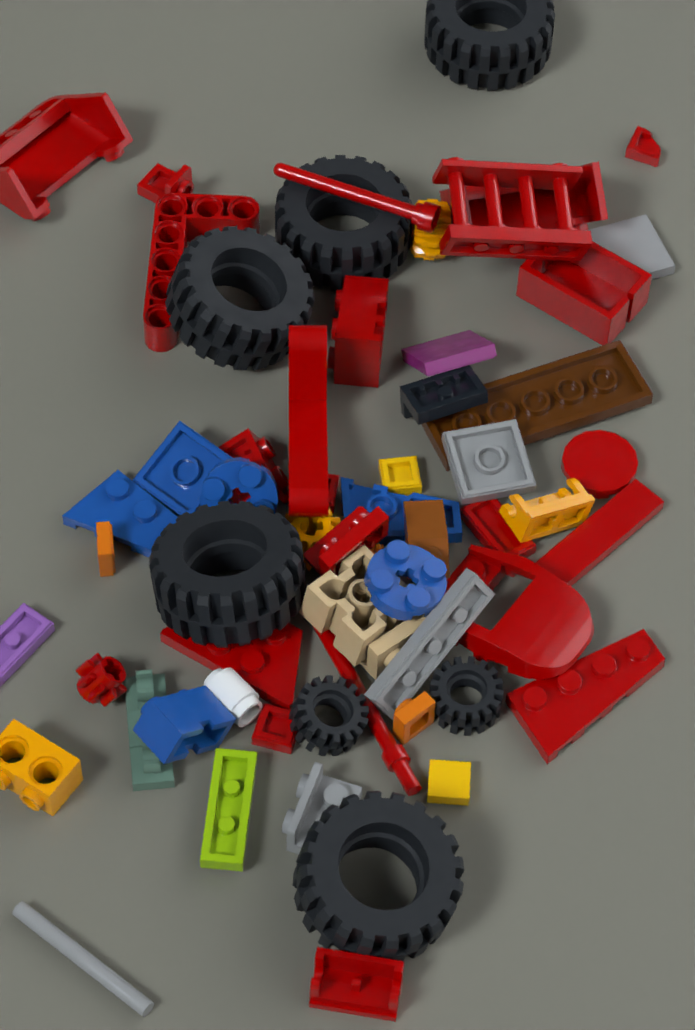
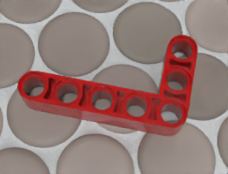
[143,193,260,352]
[289,325,329,517]

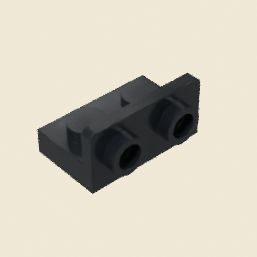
[400,365,488,425]

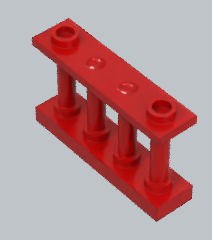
[432,157,593,261]

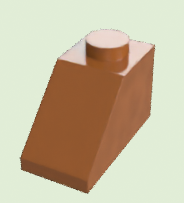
[403,500,450,580]

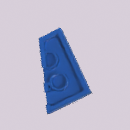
[62,470,177,557]
[340,477,463,546]

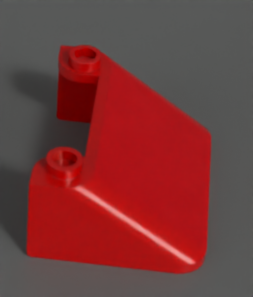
[0,93,133,221]

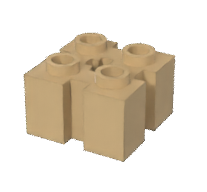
[299,545,407,667]

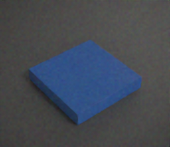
[132,421,232,516]

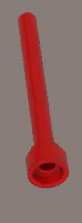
[273,163,441,234]

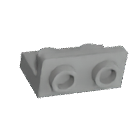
[282,762,362,854]

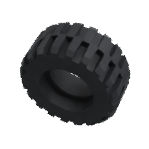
[424,0,555,91]
[275,155,412,291]
[165,226,315,371]
[149,501,307,648]
[293,791,464,961]

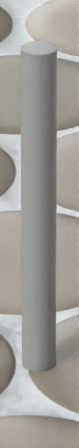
[12,901,154,1017]

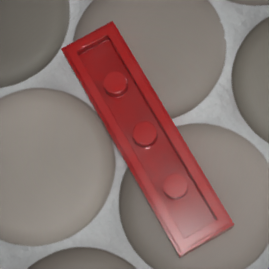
[535,479,664,586]

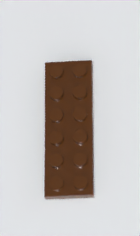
[421,340,653,471]

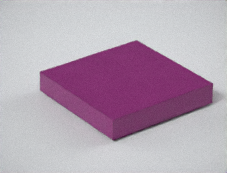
[401,330,497,377]

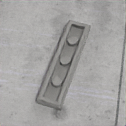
[364,568,495,720]

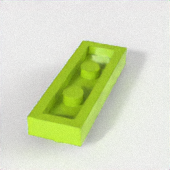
[200,748,257,872]

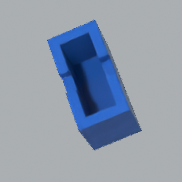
[133,685,236,764]

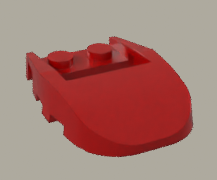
[444,544,594,680]

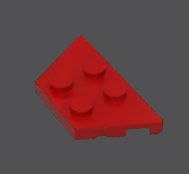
[160,623,303,710]

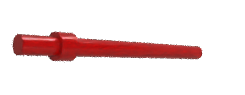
[312,625,422,796]

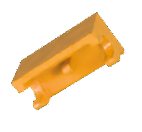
[499,478,595,543]

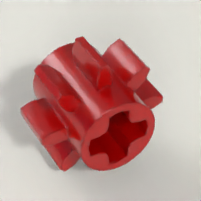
[76,653,127,707]

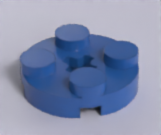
[200,457,279,514]
[364,540,447,620]

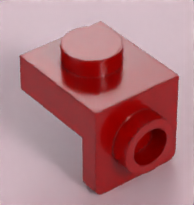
[137,163,194,204]

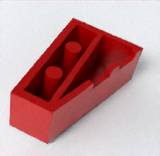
[327,275,389,388]

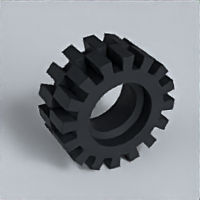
[429,656,504,736]
[289,675,369,756]

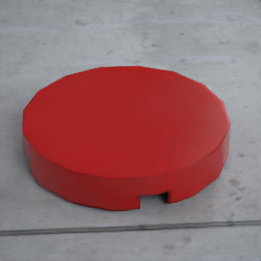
[561,430,638,499]

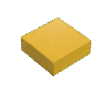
[378,456,422,496]
[427,759,471,806]

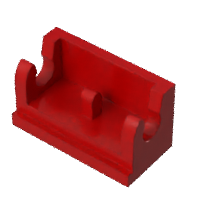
[309,947,404,1022]

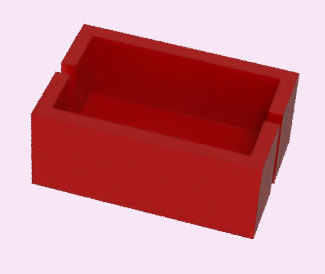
[516,227,652,346]

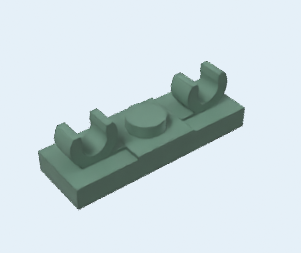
[124,669,175,791]

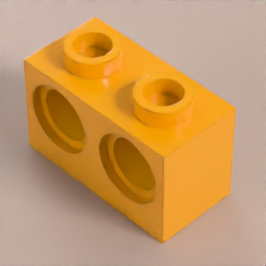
[0,719,83,817]

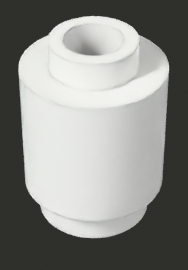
[204,667,263,727]

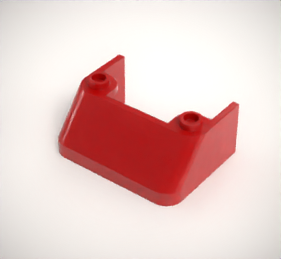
[439,162,608,230]

